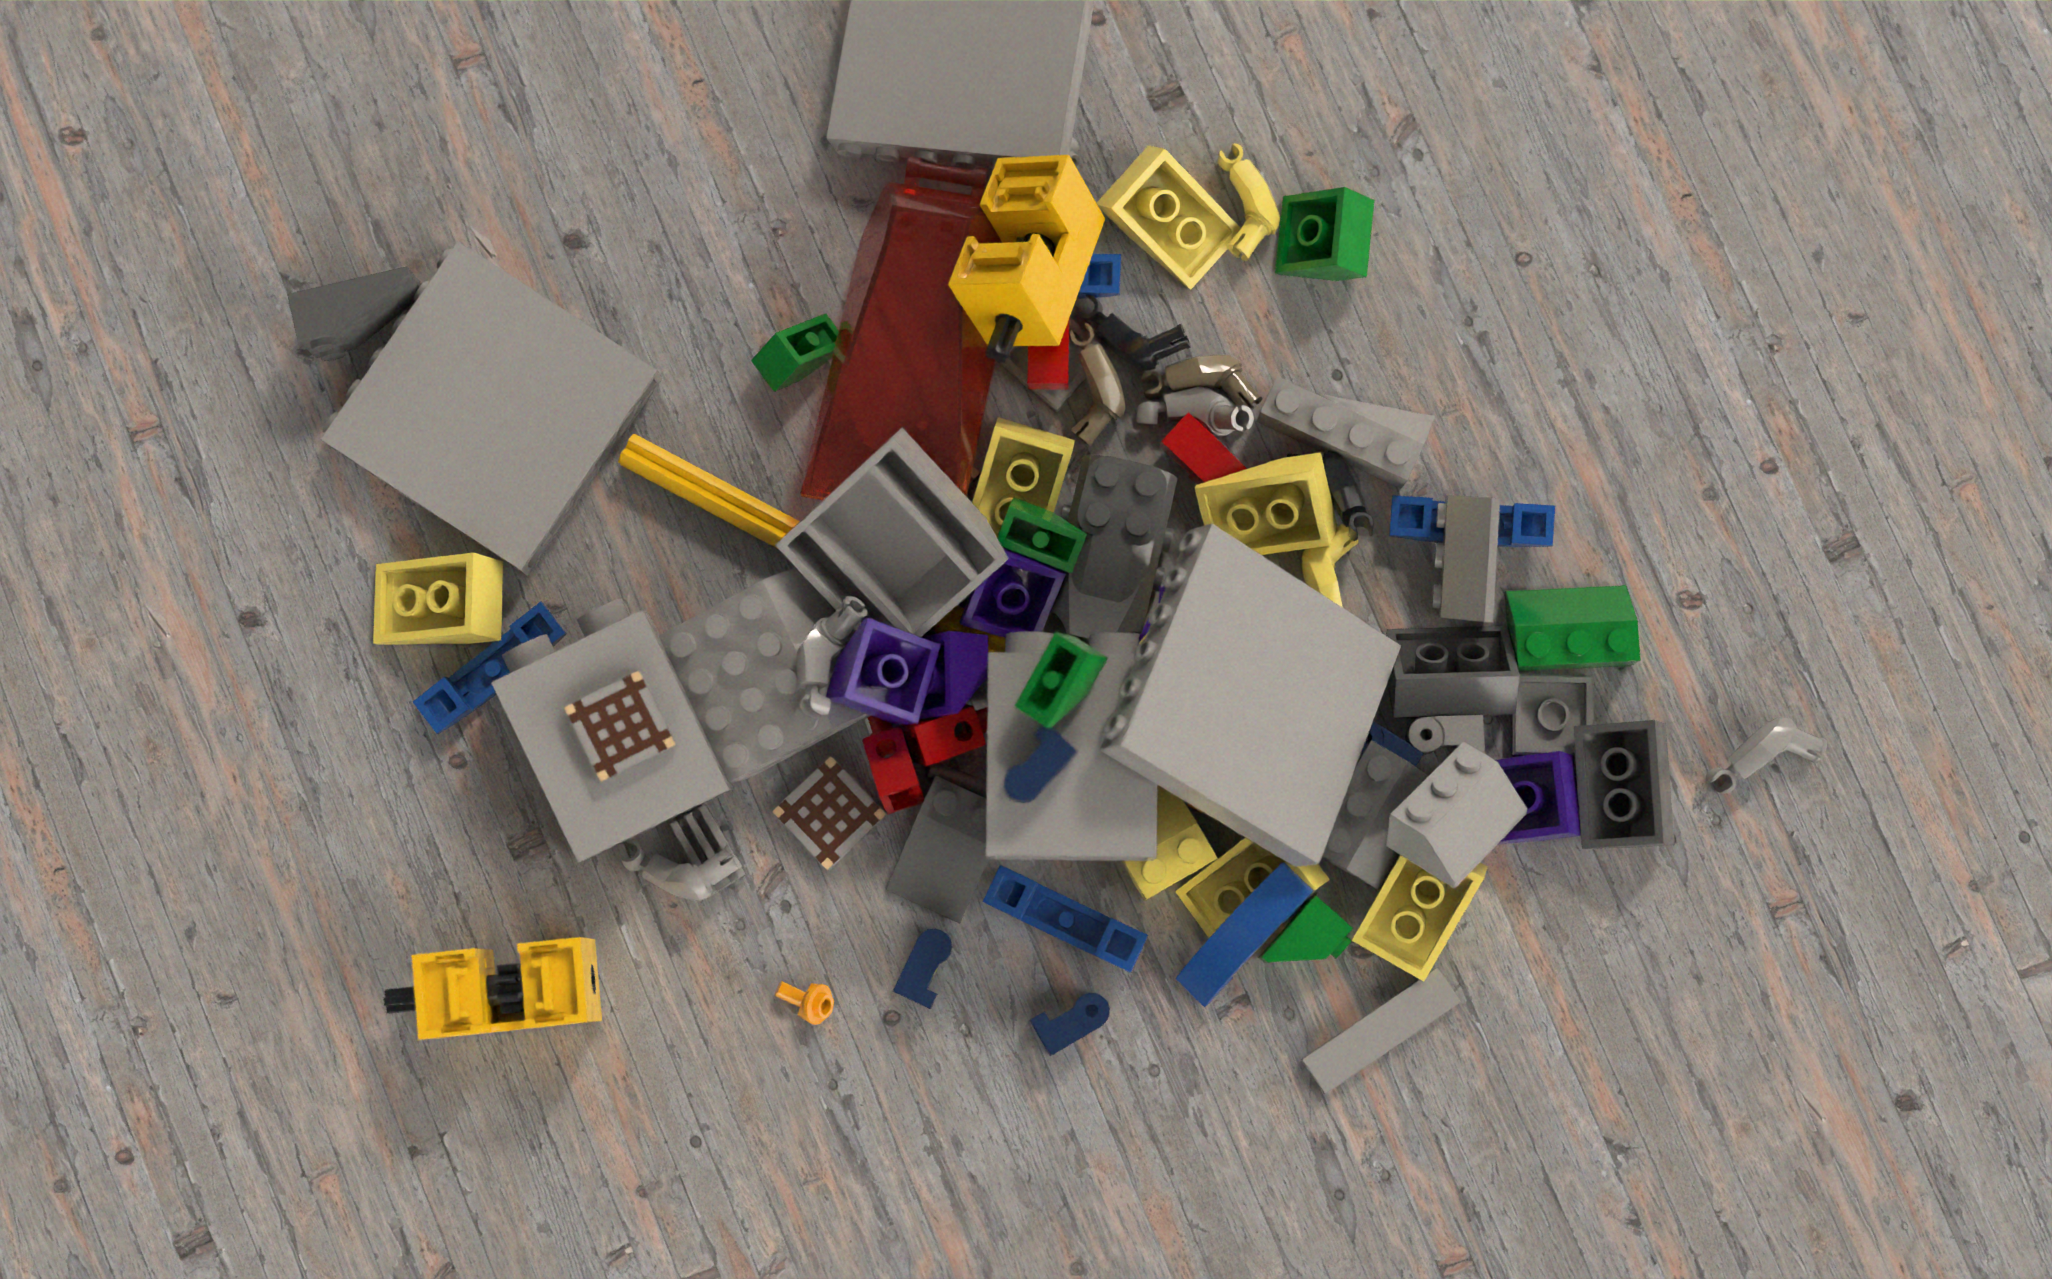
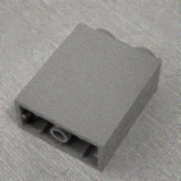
[491,599,734,863]
[986,632,1157,861]

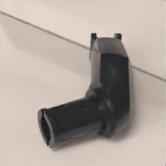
[1075,295,1191,371]
[1287,451,1374,541]

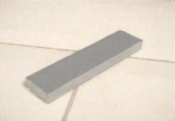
[1301,968,1461,1094]

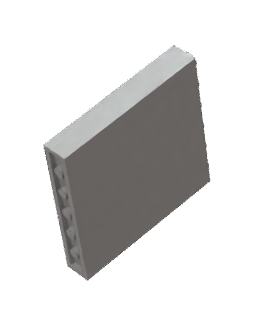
[826,0,1095,170]
[320,241,662,576]
[1099,524,1401,867]

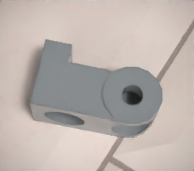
[1405,715,1485,755]

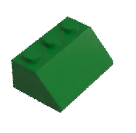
[1504,585,1641,671]

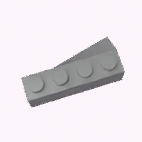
[1256,376,1435,489]

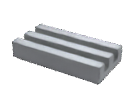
[670,804,747,895]

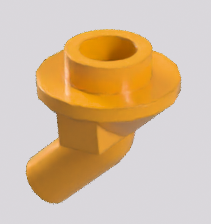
[774,981,834,1025]

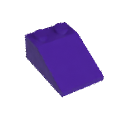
[1496,751,1581,845]

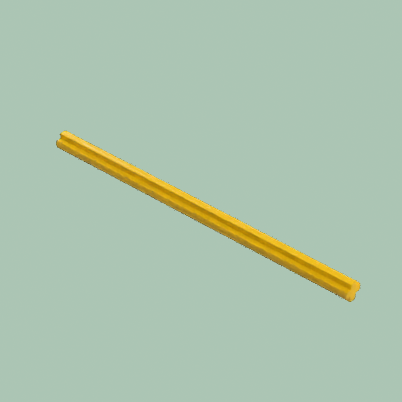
[618,433,1006,653]

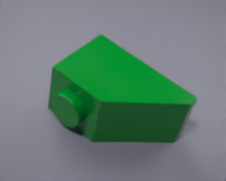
[751,313,849,392]
[997,497,1087,573]
[1014,632,1108,729]
[1258,895,1353,963]

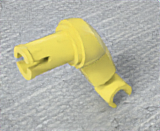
[1218,143,1280,261]
[1301,524,1359,608]

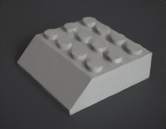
[775,428,1008,637]
[659,567,869,783]

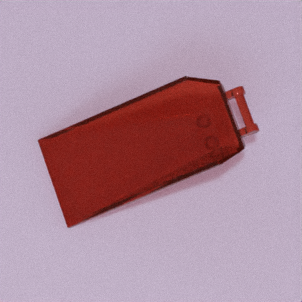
[800,156,1003,500]

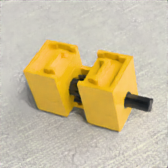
[948,155,1105,363]
[384,937,602,1040]

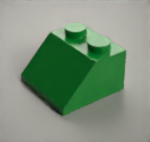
[1275,187,1375,281]

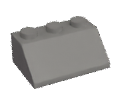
[1432,495,1500,622]
[1386,741,1527,889]

